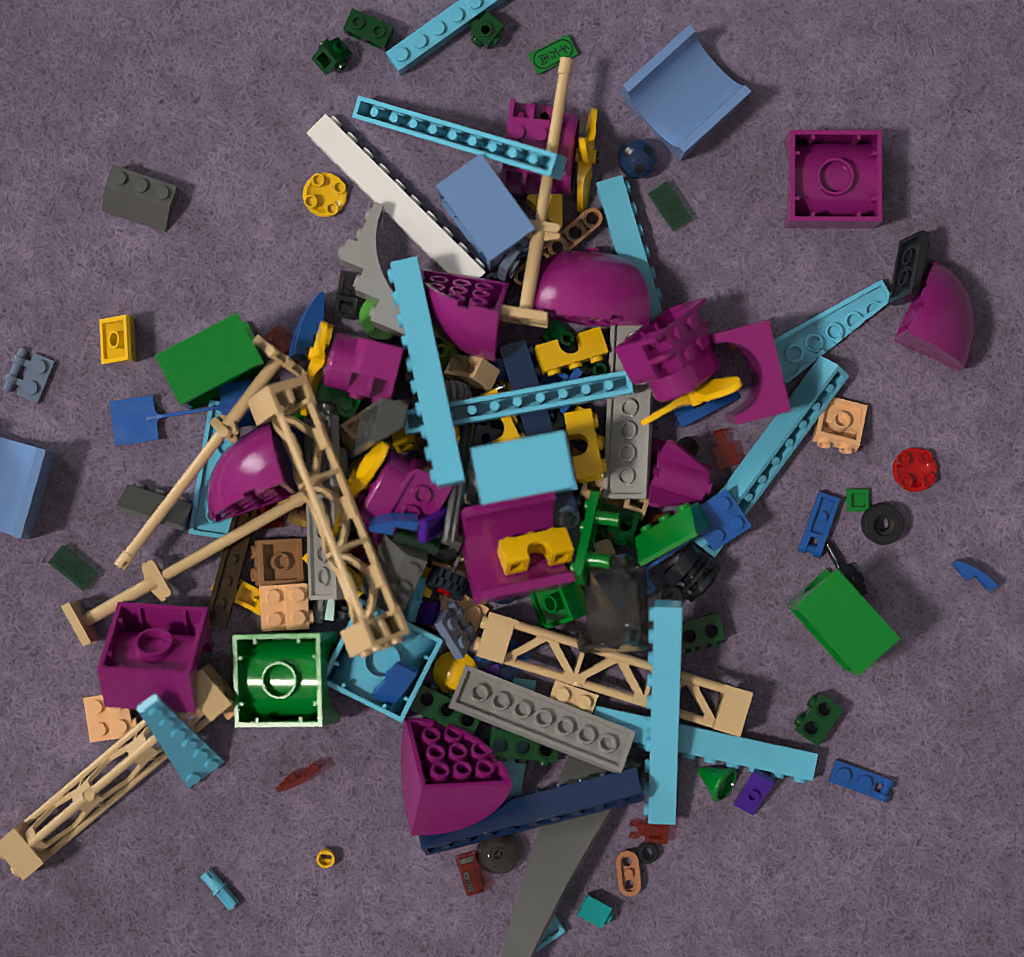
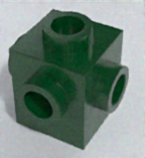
[469,11,504,49]
[311,37,353,75]

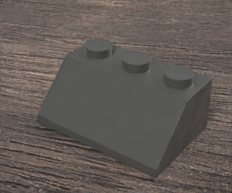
[102,165,180,232]
[351,397,409,457]
[115,482,193,531]
[360,534,428,614]

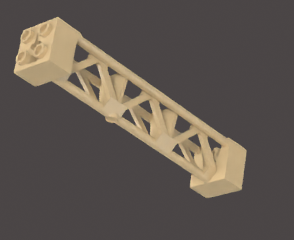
[247,375,410,659]
[473,612,753,737]
[0,663,234,880]

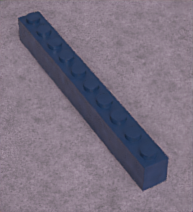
[499,339,596,565]
[419,767,646,856]

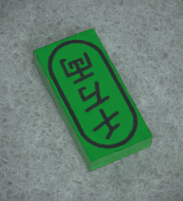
[528,34,578,75]

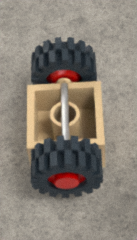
[425,503,473,601]

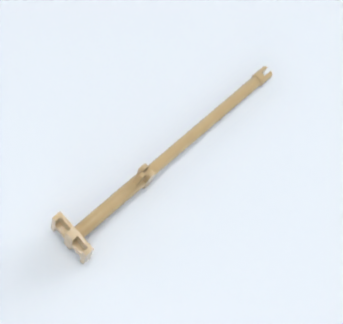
[500,57,573,328]
[114,334,308,571]
[61,491,306,647]

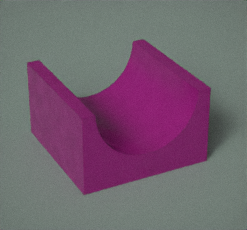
[784,130,882,229]
[709,320,791,425]
[458,491,575,606]
[97,602,214,713]

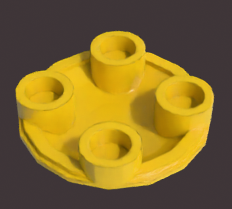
[303,172,347,217]
[433,651,477,694]

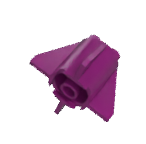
[648,437,713,507]

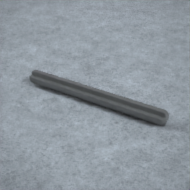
[442,424,475,546]

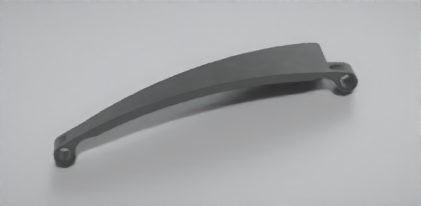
[501,755,645,957]

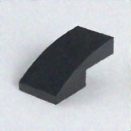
[333,270,361,320]

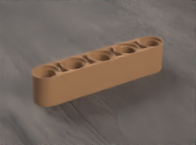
[514,208,603,289]

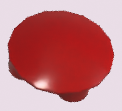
[892,447,937,492]

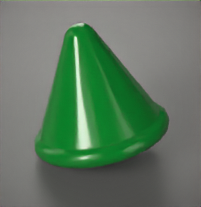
[698,767,737,802]

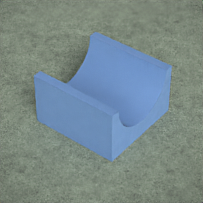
[620,24,751,162]
[436,153,535,272]
[0,437,56,539]

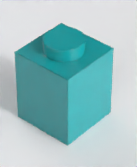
[577,893,614,928]

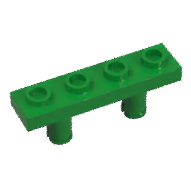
[570,491,621,585]

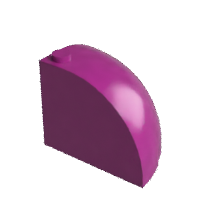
[533,247,650,326]
[893,259,976,371]
[420,269,509,362]
[207,422,298,524]
[401,718,512,836]

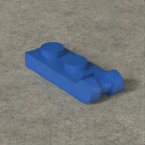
[797,491,840,558]
[828,760,896,803]

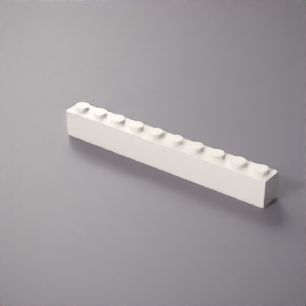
[307,114,486,278]

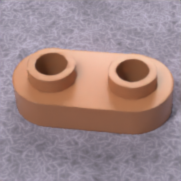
[616,850,641,897]

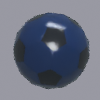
[618,139,658,179]

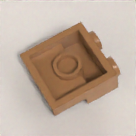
[249,538,304,586]

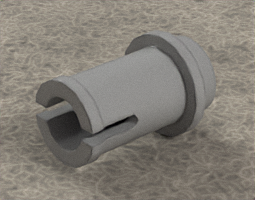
[312,600,327,624]

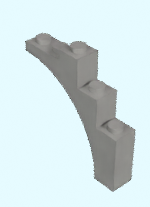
[337,202,405,338]

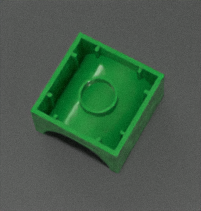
[154,313,268,410]
[785,569,900,676]
[232,631,340,727]

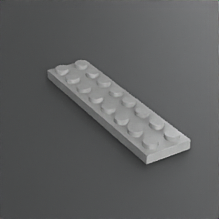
[603,317,653,500]
[304,415,344,600]
[449,665,636,773]

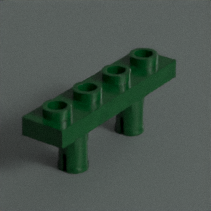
[540,320,609,378]

